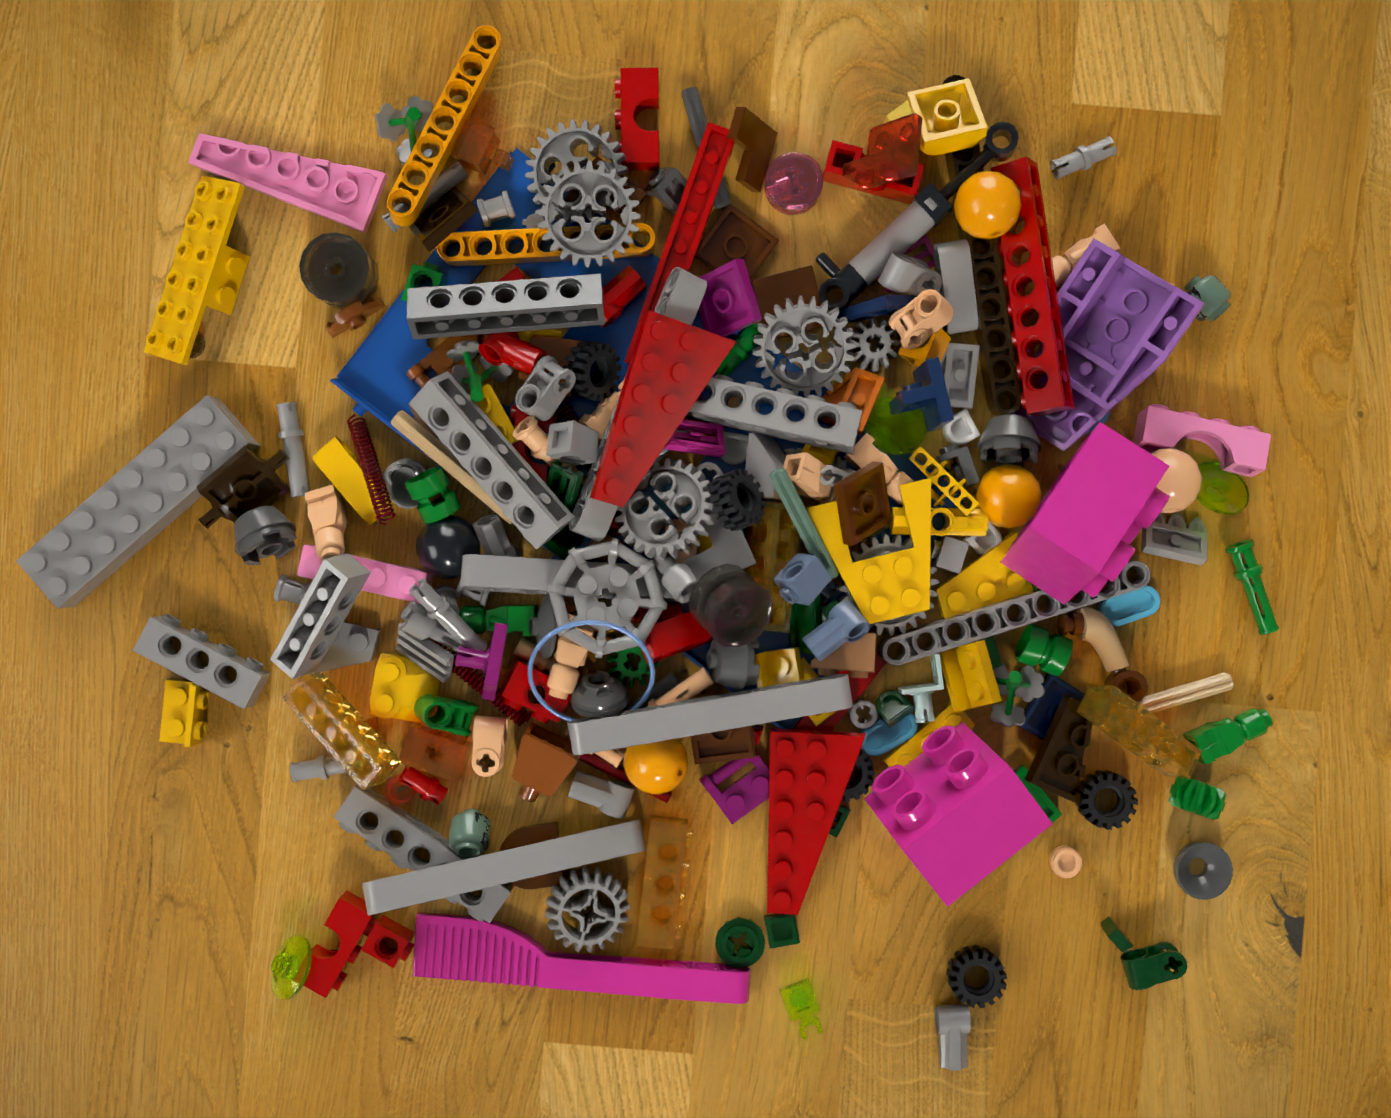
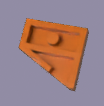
[819,367,885,436]

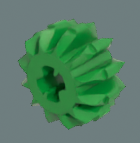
[607,636,660,688]
[1168,776,1226,820]

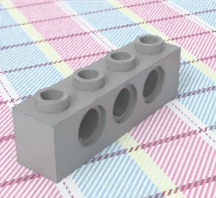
[270,553,371,679]
[132,614,271,709]

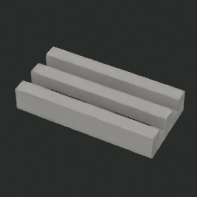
[396,629,454,683]

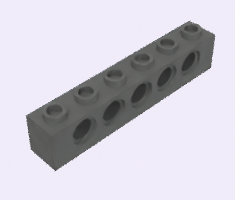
[407,274,605,339]

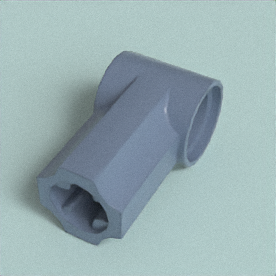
[802,600,870,662]

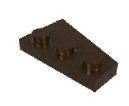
[1024,695,1095,804]

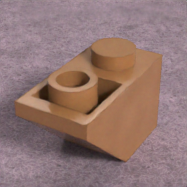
[811,633,877,678]

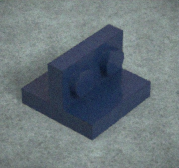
[888,357,954,433]

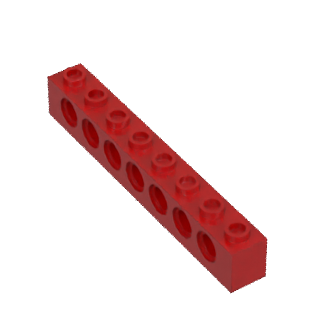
[991,156,1075,417]

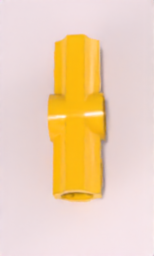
[889,507,988,536]

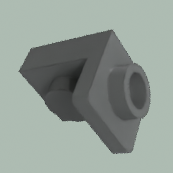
[644,168,687,217]
[934,443,980,487]

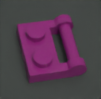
[699,753,769,824]

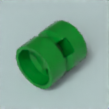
[404,466,461,524]
[1015,623,1073,677]

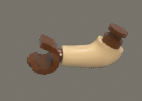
[1057,606,1148,701]

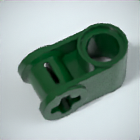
[1120,942,1188,990]

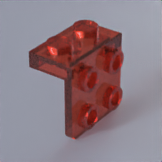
[842,113,922,190]

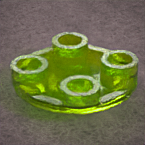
[866,397,926,455]

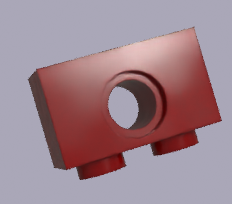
[499,660,571,724]

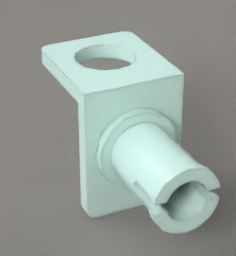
[897,653,944,723]

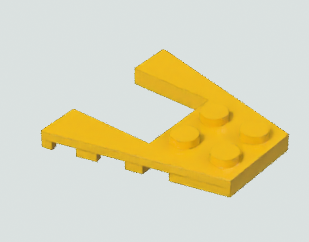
[806,478,931,624]

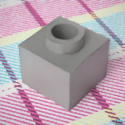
[930,536,969,574]

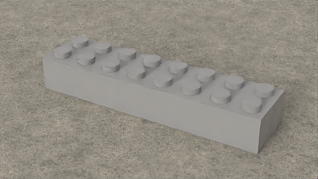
[16,395,260,609]

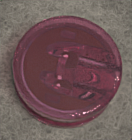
[764,152,824,215]

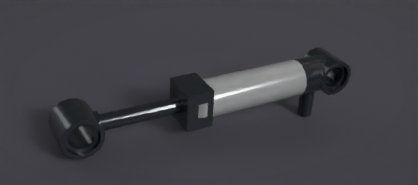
[816,122,1019,312]

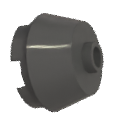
[977,414,1042,468]
[234,506,297,565]
[707,628,760,691]

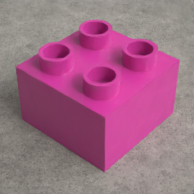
[1000,422,1170,605]
[864,722,1053,907]

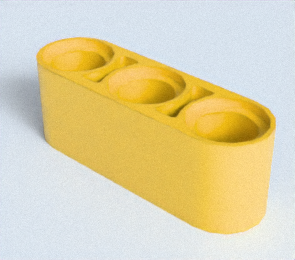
[312,436,395,525]

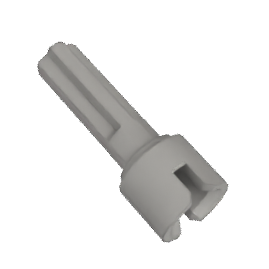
[644,551,702,603]
[398,601,478,651]

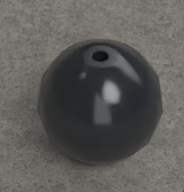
[416,515,481,579]

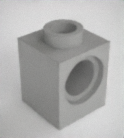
[546,420,599,466]

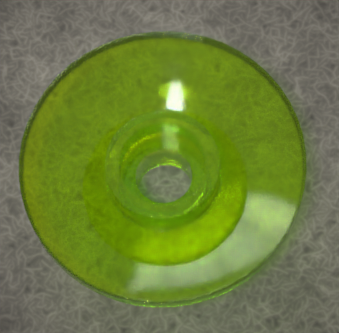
[1196,462,1249,515]
[271,935,311,1000]

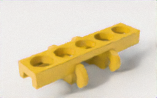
[908,446,980,516]

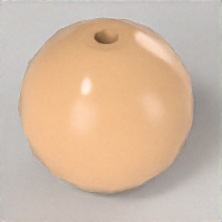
[1150,448,1202,513]

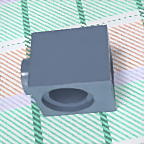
[773,553,833,606]

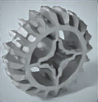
[545,866,630,953]

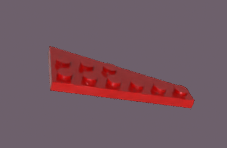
[590,310,736,507]
[767,728,866,915]

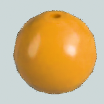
[954,171,1021,239]
[975,464,1042,528]
[623,738,688,794]

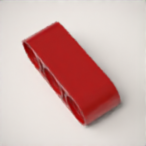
[640,603,729,664]

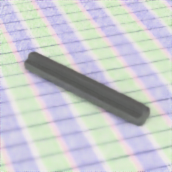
[682,87,731,209]

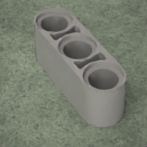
[933,239,979,335]

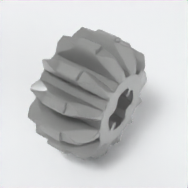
[848,318,900,372]

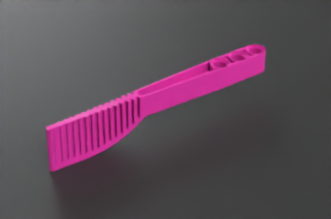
[412,913,751,1004]

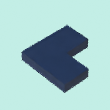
[837,295,917,323]

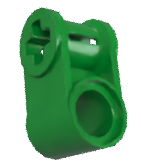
[414,694,479,737]

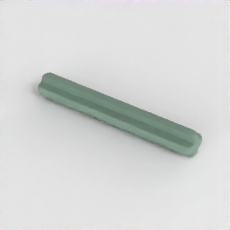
[769,467,839,579]

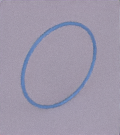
[528,620,655,721]

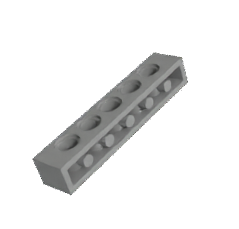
[409,371,574,550]
[685,375,862,455]
[334,781,514,923]

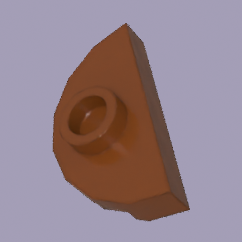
[326,296,385,338]

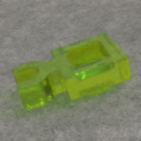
[779,978,823,1040]

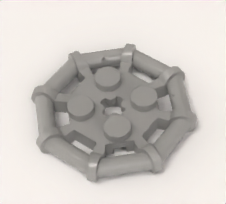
[546,538,667,658]

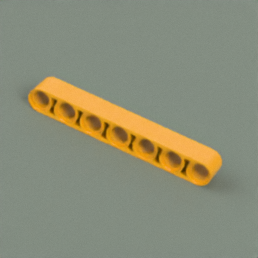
[387,25,501,227]
[436,223,656,267]

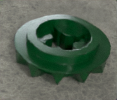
[715,917,765,968]

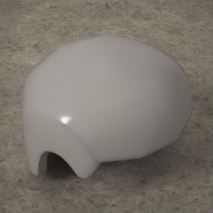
[383,458,426,509]

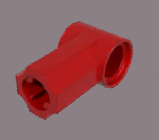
[600,265,647,328]
[478,332,547,375]

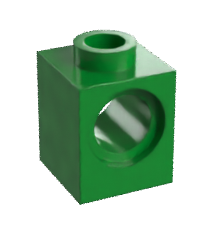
[401,262,448,304]

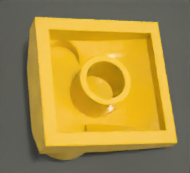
[907,78,988,155]
[369,652,441,723]

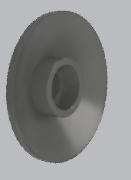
[529,595,557,658]

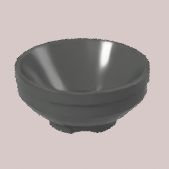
[571,671,628,717]
[1173,841,1233,900]

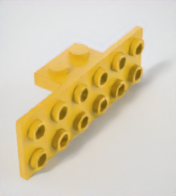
[144,176,250,365]

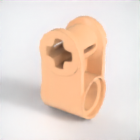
[889,289,954,350]
[472,715,509,777]

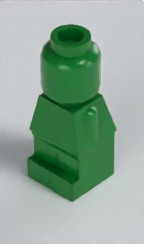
[459,604,537,636]
[1183,708,1273,765]

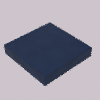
[1020,673,1103,740]

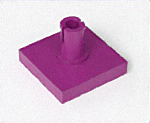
[698,259,762,337]
[455,622,508,701]

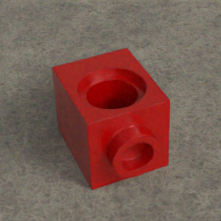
[361,915,415,968]

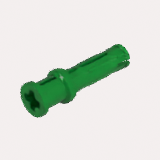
[1225,539,1279,635]

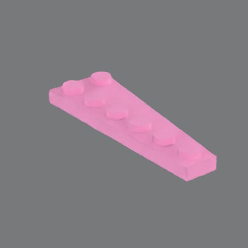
[188,133,388,234]

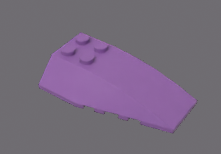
[1014,238,1205,452]

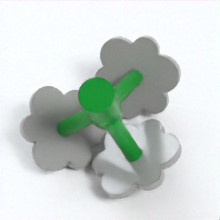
[375,96,433,164]
[447,340,513,402]
[990,663,1045,727]

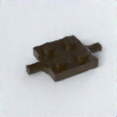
[197,446,290,529]

